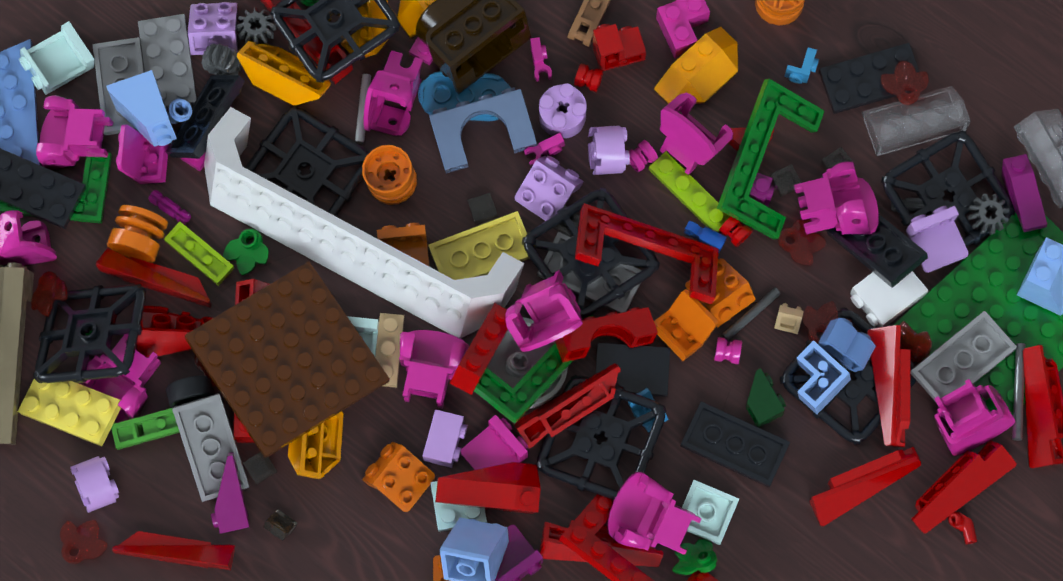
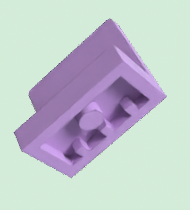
[188,2,238,55]

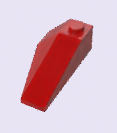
[135,306,213,357]
[435,462,541,514]

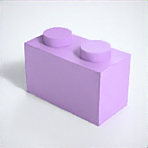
[423,409,468,468]

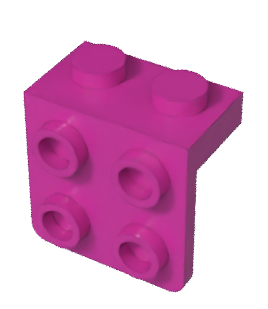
[116,124,169,184]
[461,415,528,470]

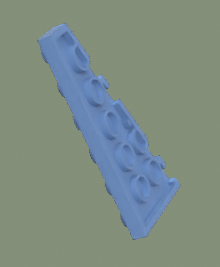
[0,39,41,166]

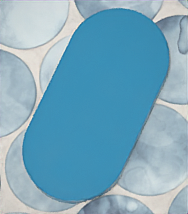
[418,71,511,121]

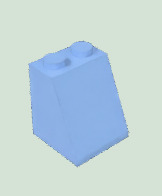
[106,70,177,147]
[1017,237,1063,316]
[440,517,509,581]

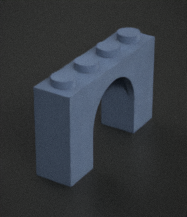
[429,87,537,173]

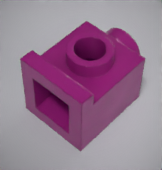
[749,173,775,207]

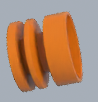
[755,0,805,26]
[362,145,417,205]
[107,205,168,262]

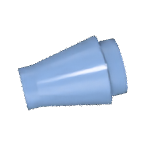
[168,99,192,124]

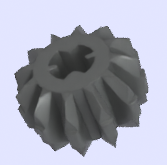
[236,7,277,44]
[201,44,242,75]
[968,194,1009,235]

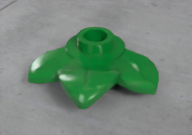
[223,229,269,275]
[672,538,717,575]

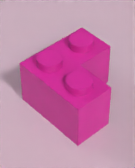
[656,0,710,59]

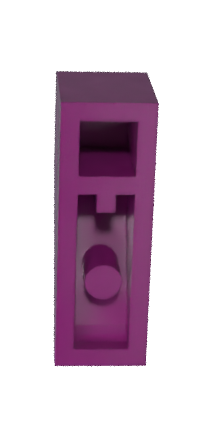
[1001,154,1047,232]
[211,452,250,534]

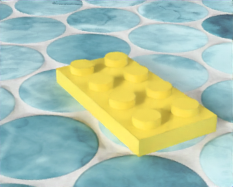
[428,211,530,280]
[17,379,121,447]

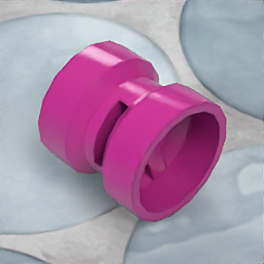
[629,140,658,173]
[714,337,742,364]

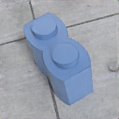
[818,318,876,372]

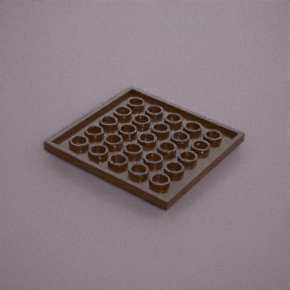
[185,261,390,458]

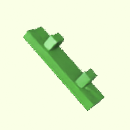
[111,408,180,450]

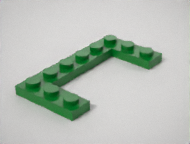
[717,79,824,239]
[0,153,112,224]
[474,303,596,424]

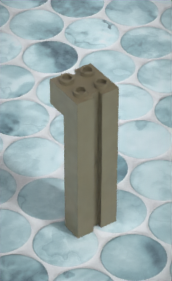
[0,263,34,445]

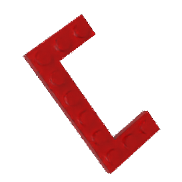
[575,203,719,304]
[559,494,718,581]

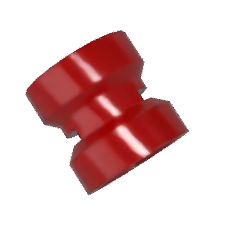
[574,63,604,93]
[719,217,753,247]

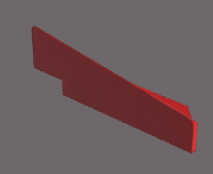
[96,248,212,308]
[867,325,910,447]
[1023,345,1063,468]
[513,363,621,449]
[911,440,1017,534]
[809,447,921,526]

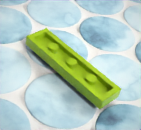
[649,152,731,233]

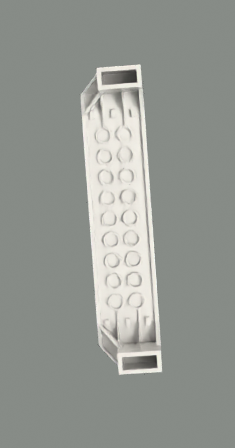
[204,107,524,339]

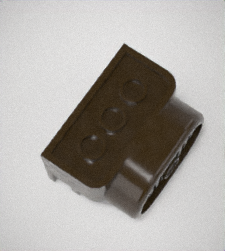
[416,0,531,94]

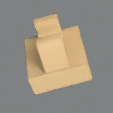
[774,303,804,334]

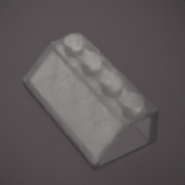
[862,86,971,156]
[1014,109,1063,208]

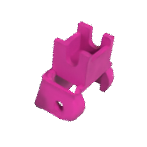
[364,50,423,135]
[660,93,733,175]
[36,95,113,170]
[794,162,879,235]
[0,210,57,266]
[505,270,583,352]
[399,330,469,409]
[79,334,161,423]
[934,379,1015,456]
[607,472,701,555]

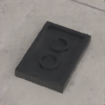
[596,343,670,397]

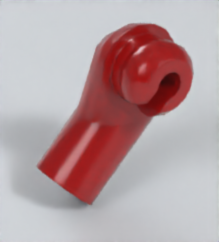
[948,512,977,544]

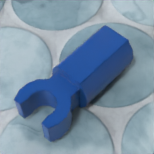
[684,221,727,253]

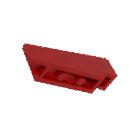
[539,520,664,567]
[112,531,236,570]

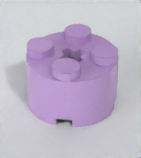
[539,83,587,138]
[588,126,630,175]
[70,456,119,513]

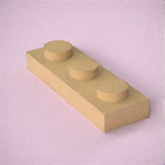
[375,313,405,388]

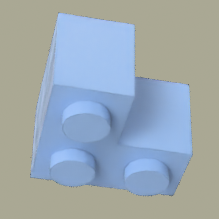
[797,340,851,414]

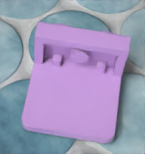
[515,156,584,221]
[906,206,968,273]

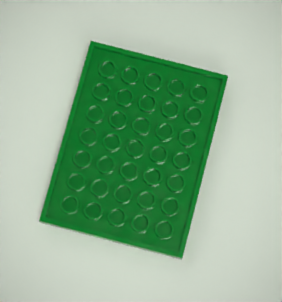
[894,212,1063,415]

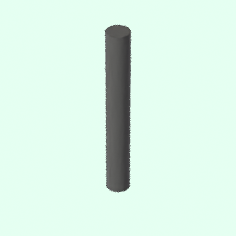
[721,287,781,341]

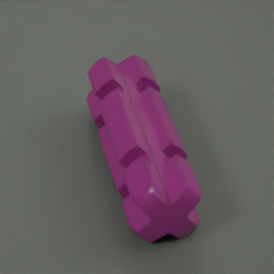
[148,190,191,225]

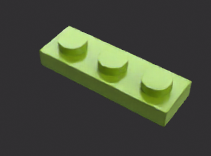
[164,222,234,286]

